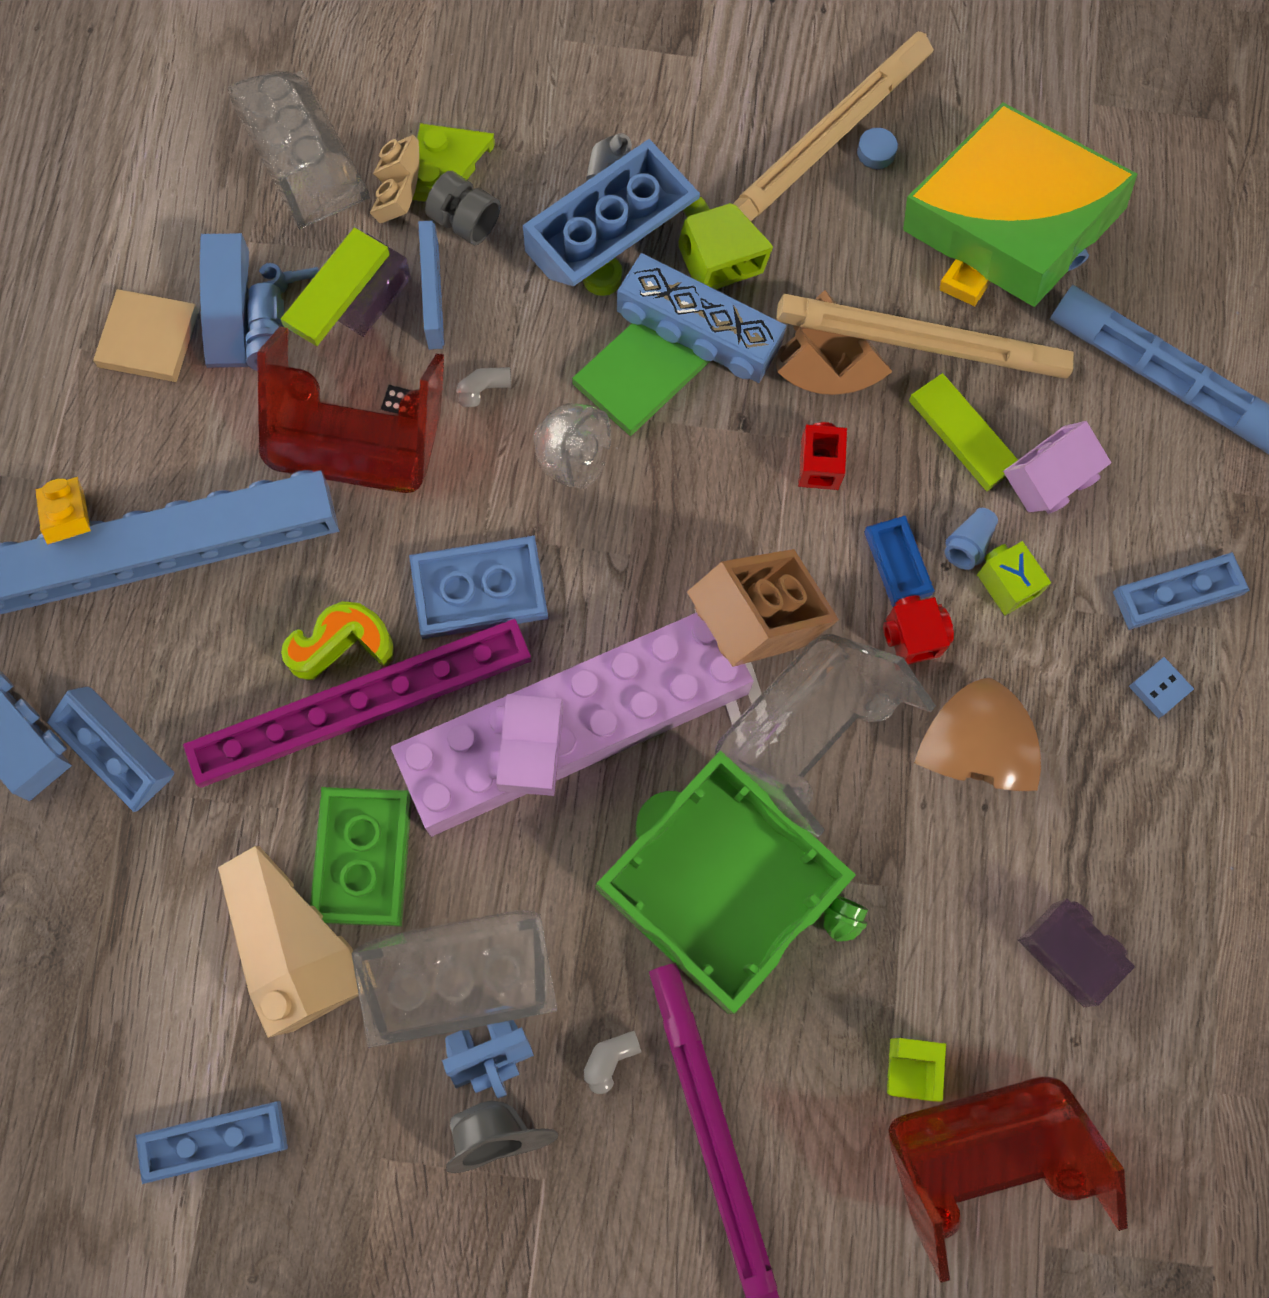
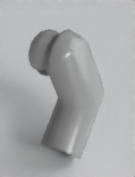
[586,133,632,181]
[456,367,511,407]
[584,1031,642,1094]

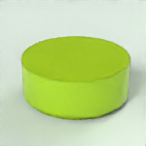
[583,258,622,296]

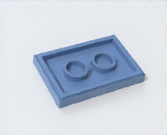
[409,535,548,639]

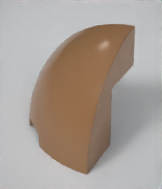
[776,290,892,395]
[914,678,1041,791]

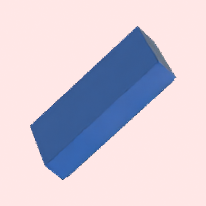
[864,515,935,607]

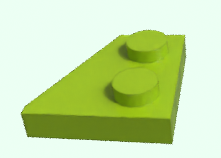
[412,123,495,202]

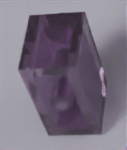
[1018,899,1135,1007]

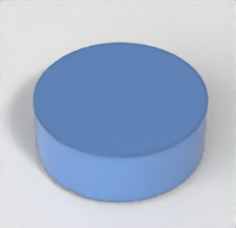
[857,128,898,169]

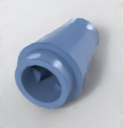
[944,508,998,570]

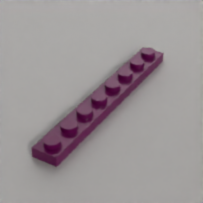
[183,619,532,788]

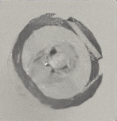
[534,403,611,489]

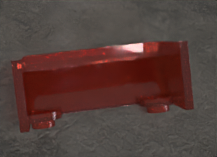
[257,326,444,493]
[888,1076,1128,1283]

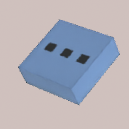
[1129,657,1194,719]

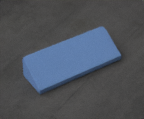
[47,687,175,812]

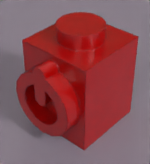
[883,595,954,666]

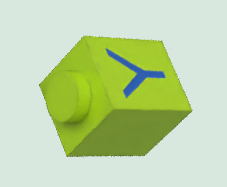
[977,541,1051,616]

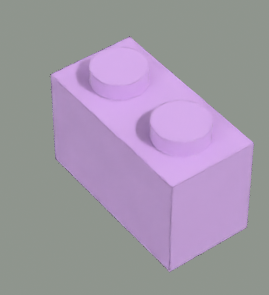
[1003,421,1111,514]

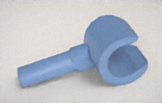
[259,263,319,294]

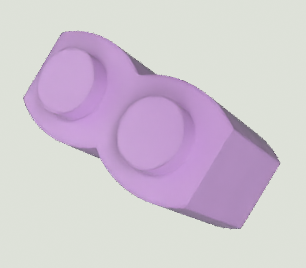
[489,694,563,796]

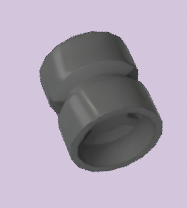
[425,171,501,246]

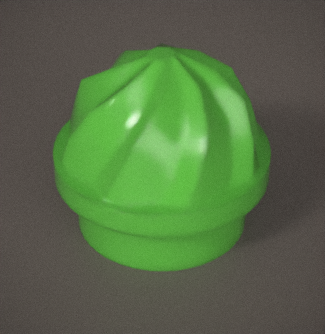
[824,896,868,941]

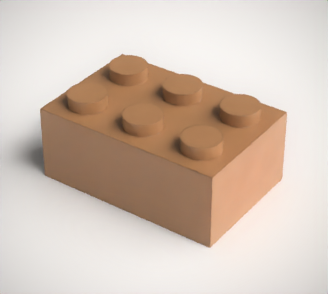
[687,549,839,667]

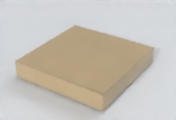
[93,289,199,382]

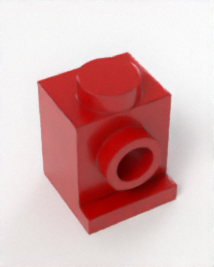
[798,422,847,490]

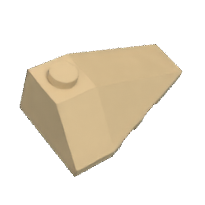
[218,846,370,1038]

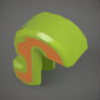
[281,601,393,680]

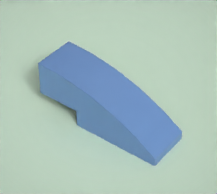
[200,233,249,368]

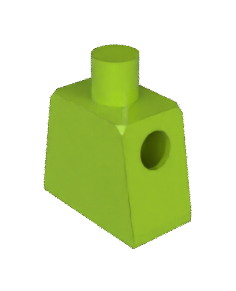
[678,197,773,289]

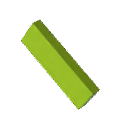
[281,227,390,346]
[909,373,1018,492]

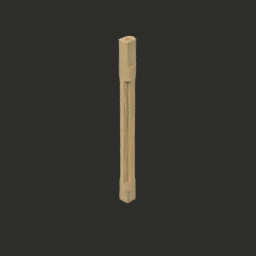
[733,31,934,221]
[776,294,1074,379]

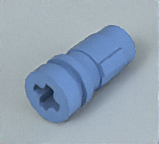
[245,283,288,373]

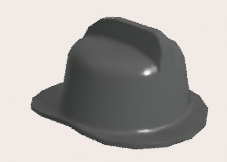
[446,1100,559,1173]

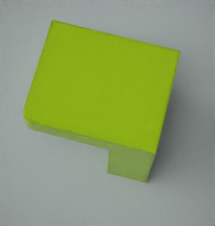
[887,1038,946,1102]

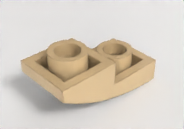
[370,135,419,224]

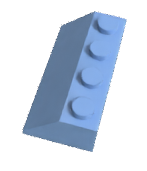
[523,139,700,286]

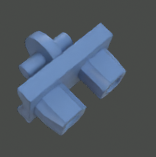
[442,1012,534,1099]

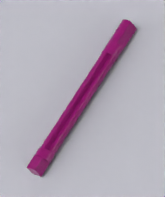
[649,962,779,1298]

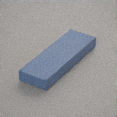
[418,221,444,350]
[1113,552,1249,630]
[135,1101,288,1184]

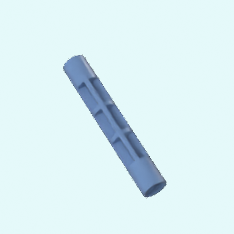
[1049,285,1269,455]

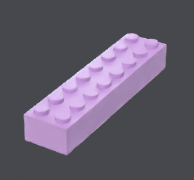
[391,613,754,837]

